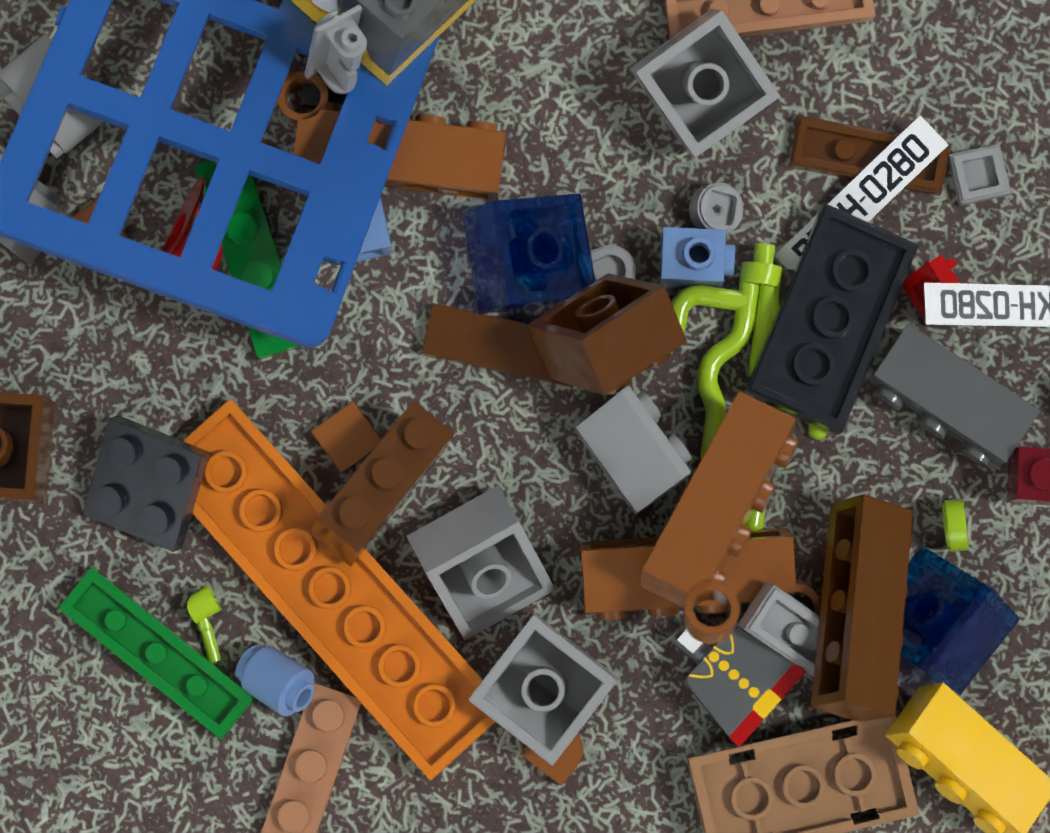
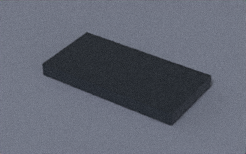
[743,203,919,435]

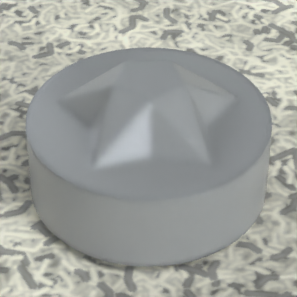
[689,182,743,233]

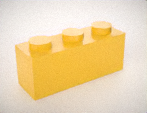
[885,683,1050,833]

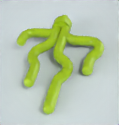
[671,243,828,531]

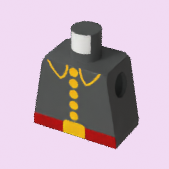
[674,627,806,747]

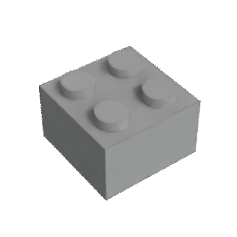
[629,8,781,158]

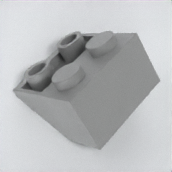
[575,385,692,516]

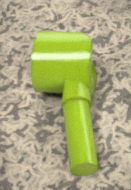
[187,586,222,663]

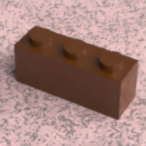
[310,401,455,567]

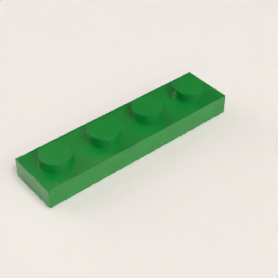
[194,160,301,360]
[58,567,256,740]

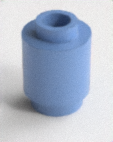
[235,644,315,716]

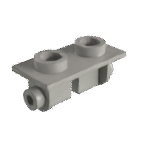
[304,4,367,94]

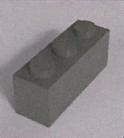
[868,323,1040,468]

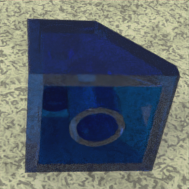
[462,193,595,315]
[900,545,1021,697]

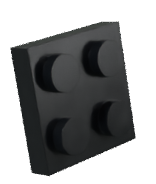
[82,415,210,552]

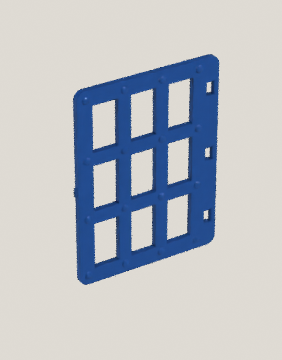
[0,0,440,348]

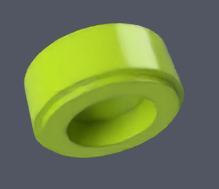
[942,499,968,552]

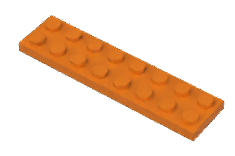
[183,398,496,781]

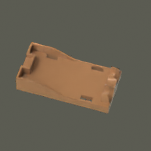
[687,715,920,833]

